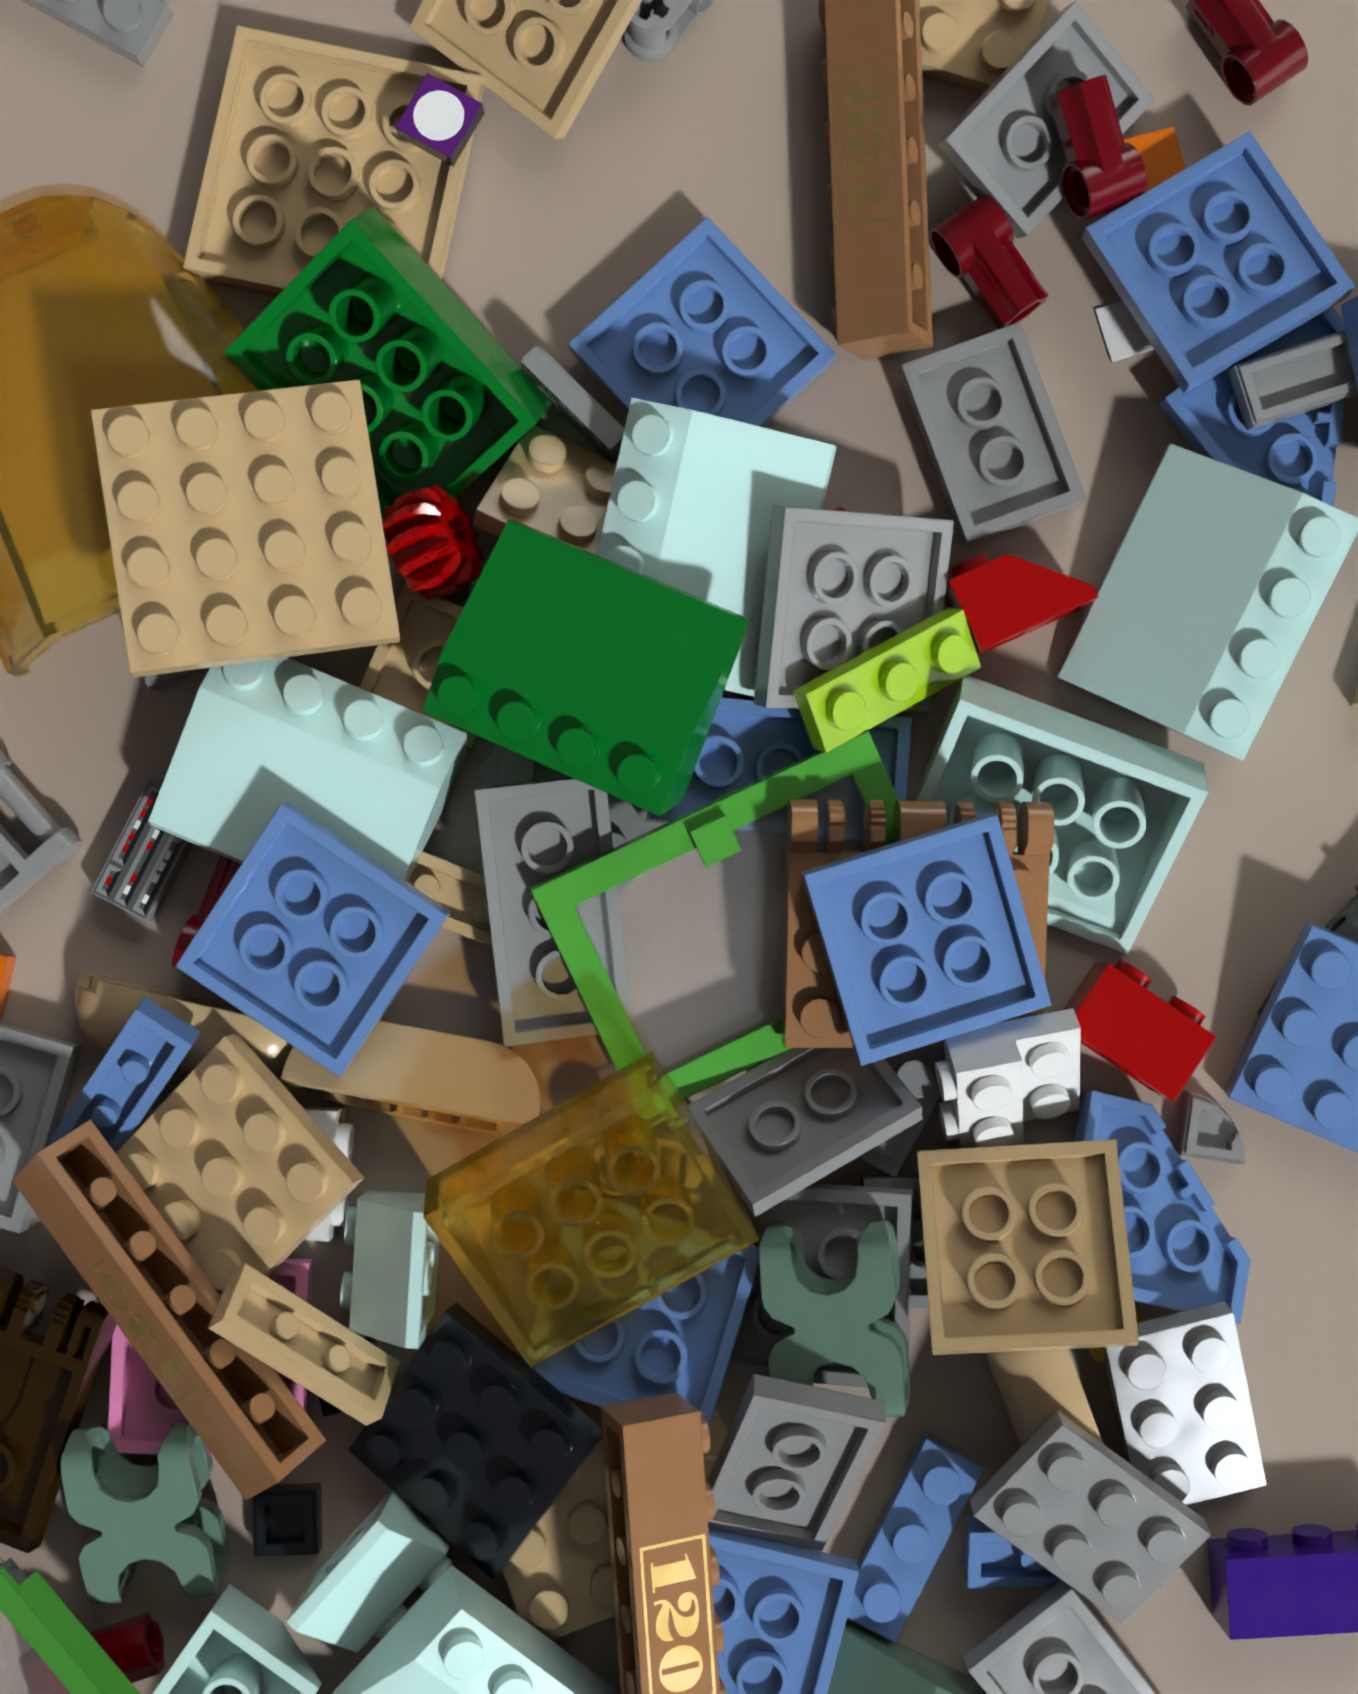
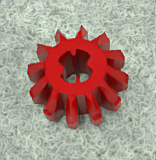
[382,485,483,600]

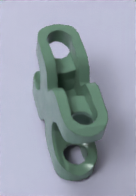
[759,1221,910,1417]
[61,1420,229,1604]

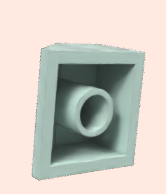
[340,1190,444,1349]
[286,1489,451,1653]
[152,1584,322,1694]

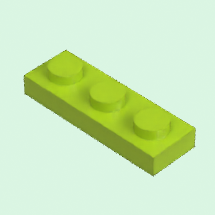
[793,607,981,753]

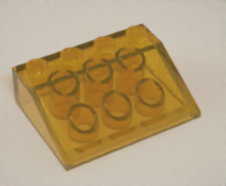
[423,1051,759,1367]

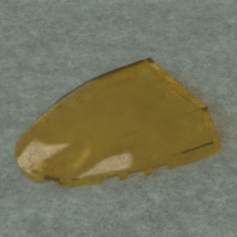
[0,194,259,677]

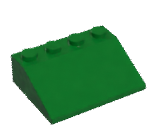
[223,206,552,520]
[423,519,751,816]

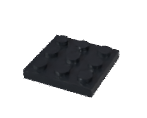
[348,1302,602,1581]

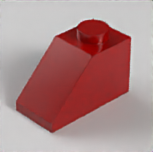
[945,553,1098,656]

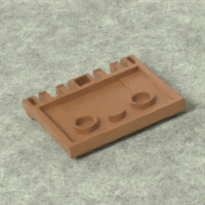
[782,799,1054,1048]

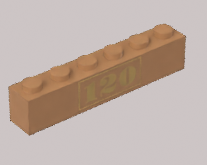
[818,0,933,360]
[12,1119,327,1500]
[600,1392,727,1694]

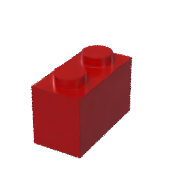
[1063,959,1217,1102]

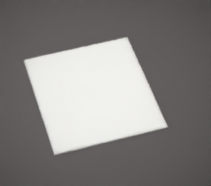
[1095,301,1154,362]

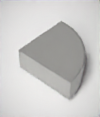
[1176,1090,1245,1165]

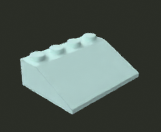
[597,397,837,697]
[1056,443,1358,761]
[148,657,467,882]
[914,675,1209,955]
[332,1565,620,1694]

